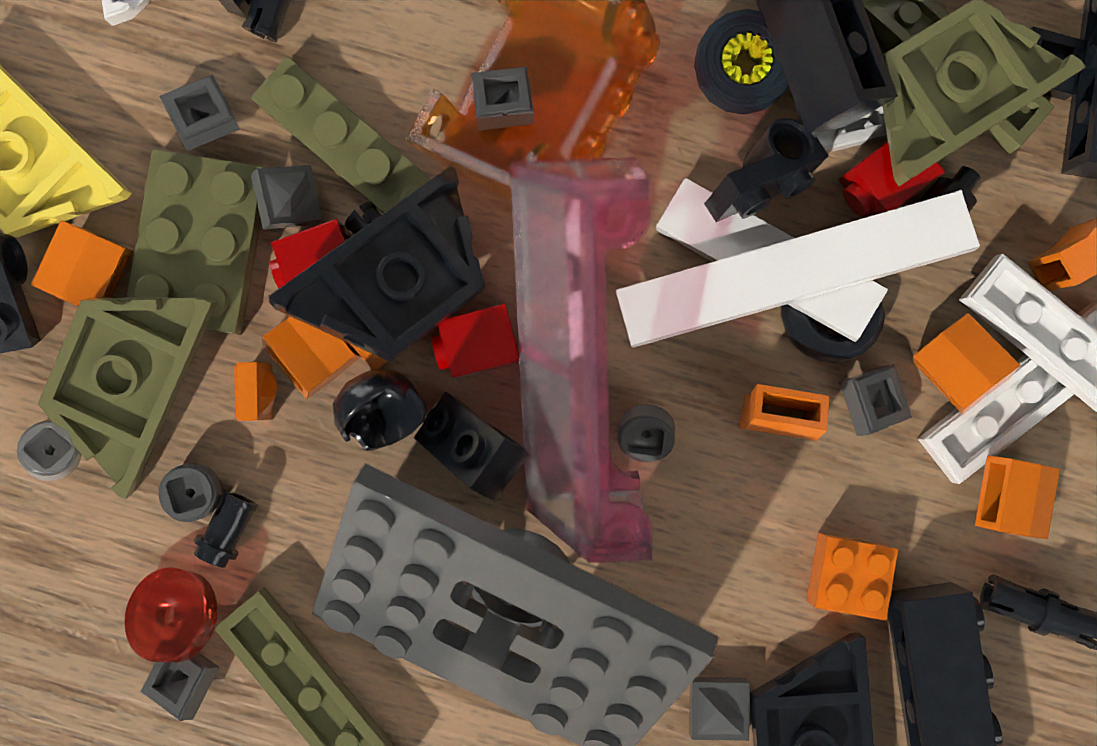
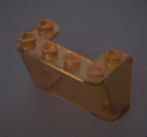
[405,0,660,223]

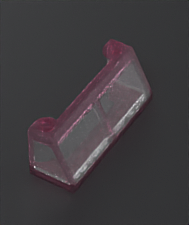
[510,157,652,563]

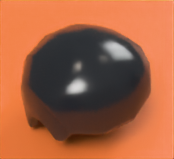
[333,369,427,451]

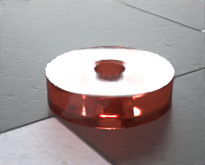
[124,567,218,663]

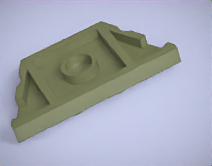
[883,0,1086,186]
[38,297,218,499]

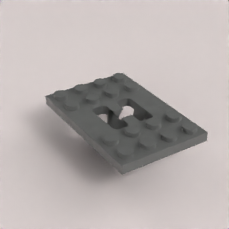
[312,463,719,746]

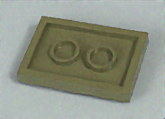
[126,149,264,335]

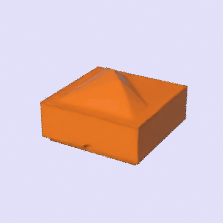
[234,362,278,421]

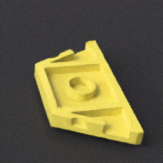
[0,65,132,238]

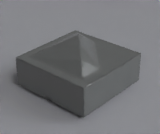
[471,66,535,131]
[160,74,240,151]
[251,165,323,230]
[839,364,912,436]
[140,639,220,721]
[689,677,750,741]

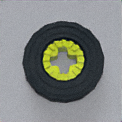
[694,9,789,115]

